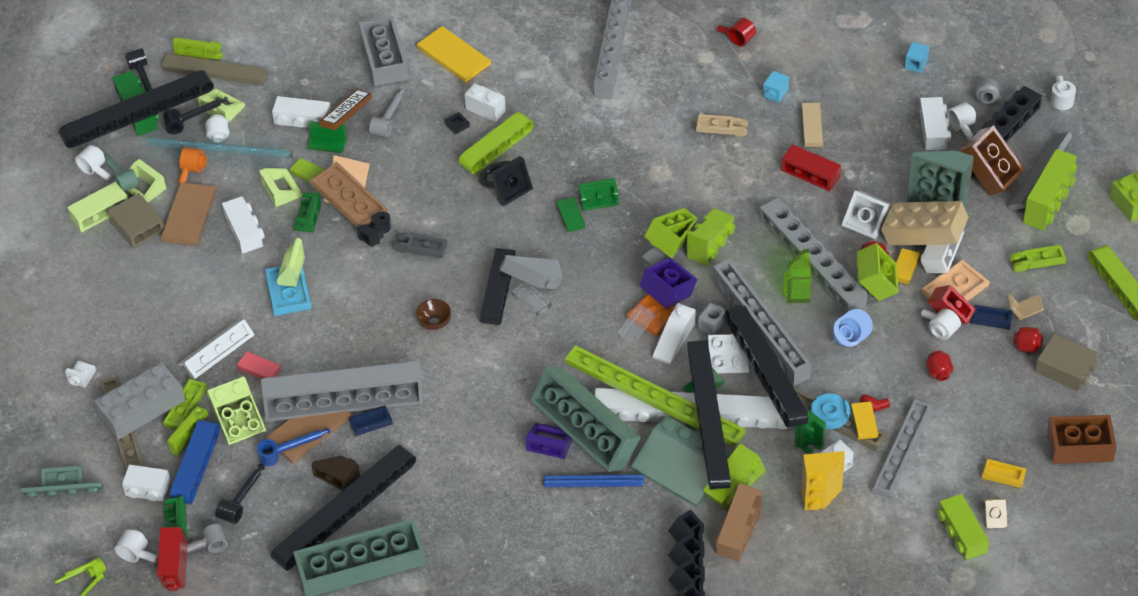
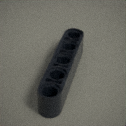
[480,248,515,325]

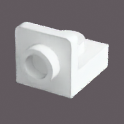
[65,361,96,388]

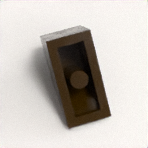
[311,456,360,491]

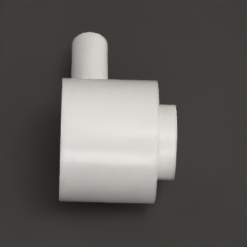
[1050,76,1076,110]
[947,102,976,140]
[75,145,111,181]
[921,308,961,340]
[114,530,158,563]

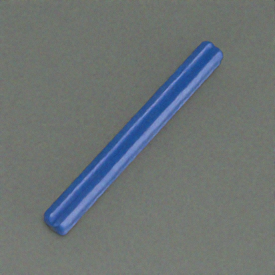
[544,474,644,487]

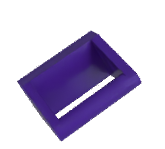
[526,423,572,459]

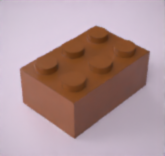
[959,125,1025,195]
[1047,415,1117,464]

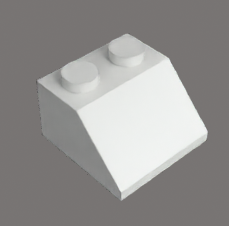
[841,191,892,239]

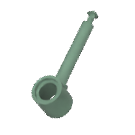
[102,151,139,192]

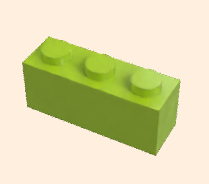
[937,494,990,560]

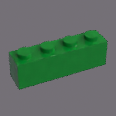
[112,70,159,136]

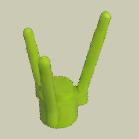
[54,557,107,596]

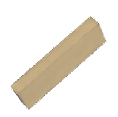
[802,103,823,147]

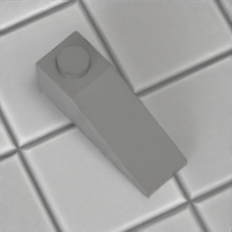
[500,255,563,290]

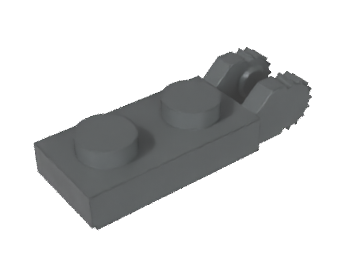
[392,233,448,258]

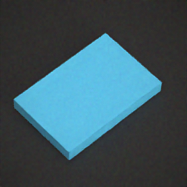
[265,266,312,316]

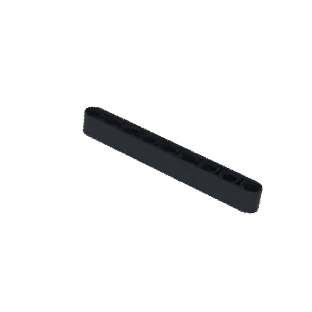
[58,70,214,148]
[725,305,808,428]
[687,340,731,490]
[271,445,416,571]

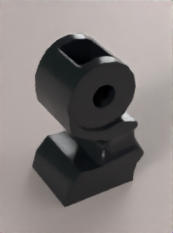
[357,211,391,247]

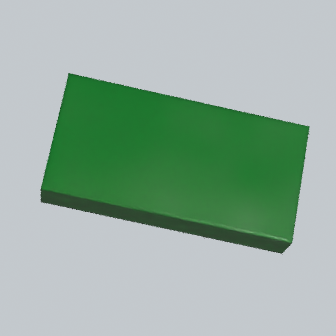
[556,197,585,232]

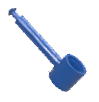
[257,427,331,466]

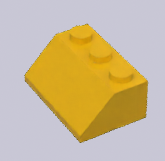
[801,451,845,510]

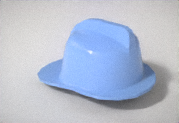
[832,309,873,347]

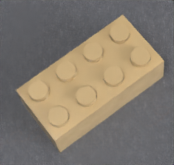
[881,201,969,245]

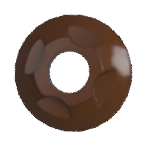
[416,299,451,330]

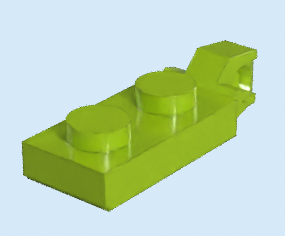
[167,406,208,456]

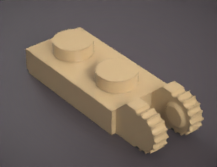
[696,114,748,137]

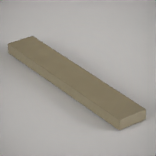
[161,53,268,85]
[100,376,145,474]
[793,387,887,452]

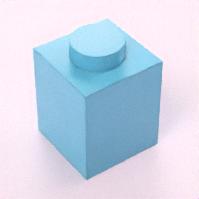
[905,42,930,73]
[763,71,789,103]

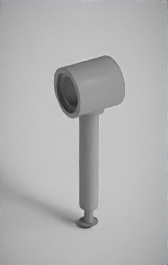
[369,88,405,138]
[150,524,228,565]

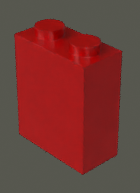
[157,527,188,591]

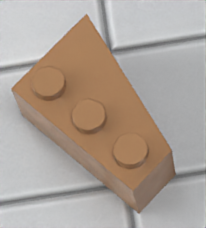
[714,483,762,562]

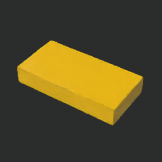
[896,248,920,285]
[851,402,879,440]
[982,459,1027,488]

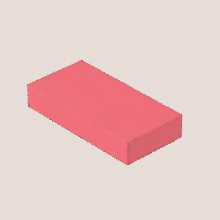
[237,351,281,379]

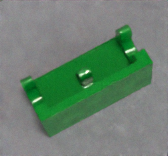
[578,178,619,211]
[293,192,322,233]
[794,410,826,454]
[163,496,188,540]

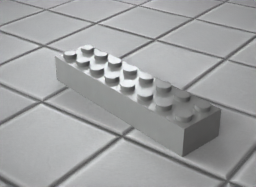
[261,361,423,422]

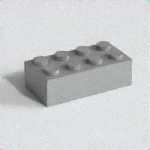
[359,16,409,86]
[94,362,185,440]

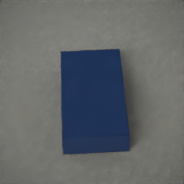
[971,305,1013,330]
[348,406,393,437]

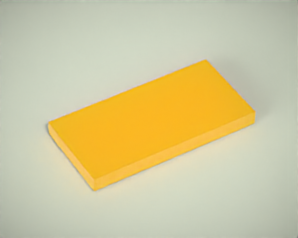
[417,26,491,83]

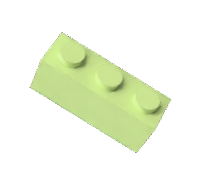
[67,182,128,233]

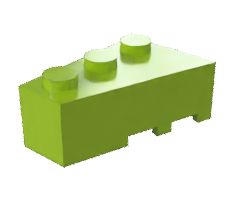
[644,208,698,259]
[687,208,735,266]
[703,443,766,510]

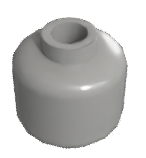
[975,78,999,105]

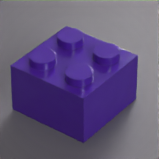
[639,257,698,308]

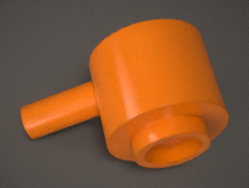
[178,147,207,185]

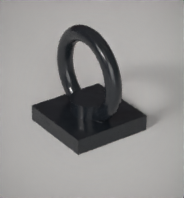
[478,156,533,206]

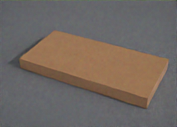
[310,162,388,228]
[161,182,217,246]
[266,411,351,464]

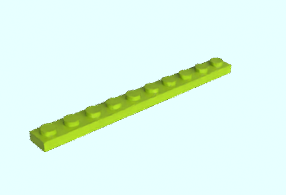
[565,345,746,448]

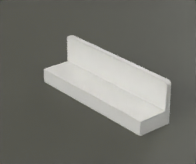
[177,319,255,379]

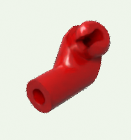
[860,394,890,412]

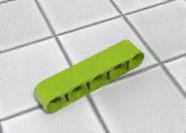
[458,112,534,174]
[1088,245,1138,320]

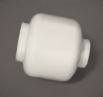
[205,115,229,143]

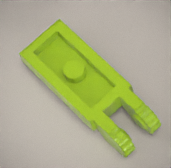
[173,37,223,60]
[1010,245,1067,272]

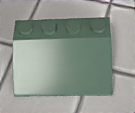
[907,150,974,210]
[631,415,732,507]

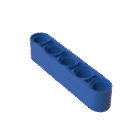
[170,420,220,504]

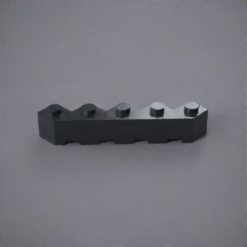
[668,509,705,596]

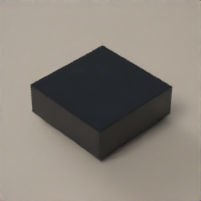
[444,112,470,134]

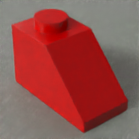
[927,285,976,324]

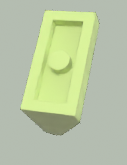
[198,88,245,122]
[127,159,166,203]
[259,168,302,207]
[277,238,305,287]

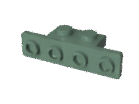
[20,466,104,498]

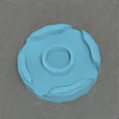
[810,393,850,429]

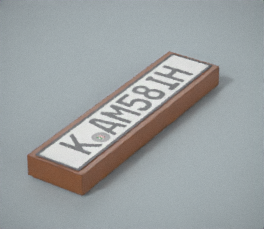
[320,89,372,130]

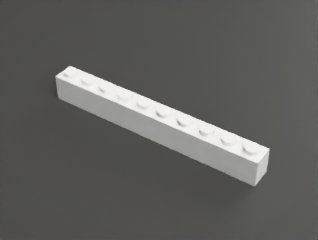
[595,388,793,430]

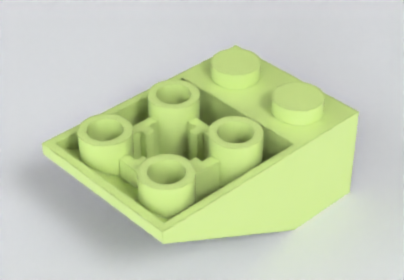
[207,377,266,445]

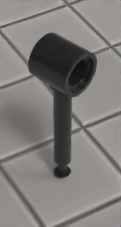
[125,48,152,92]
[163,96,228,134]
[215,464,265,524]

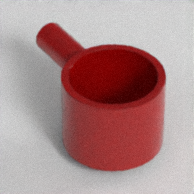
[717,18,756,47]

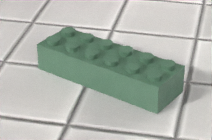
[530,366,641,472]
[293,519,426,596]

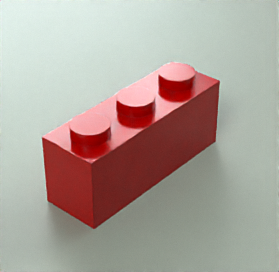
[781,144,841,192]

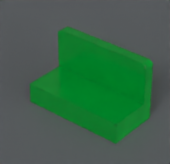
[307,121,348,153]

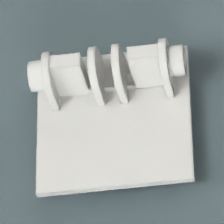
[708,334,749,373]

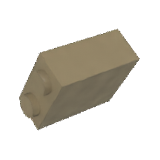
[107,193,164,249]
[1035,333,1098,391]

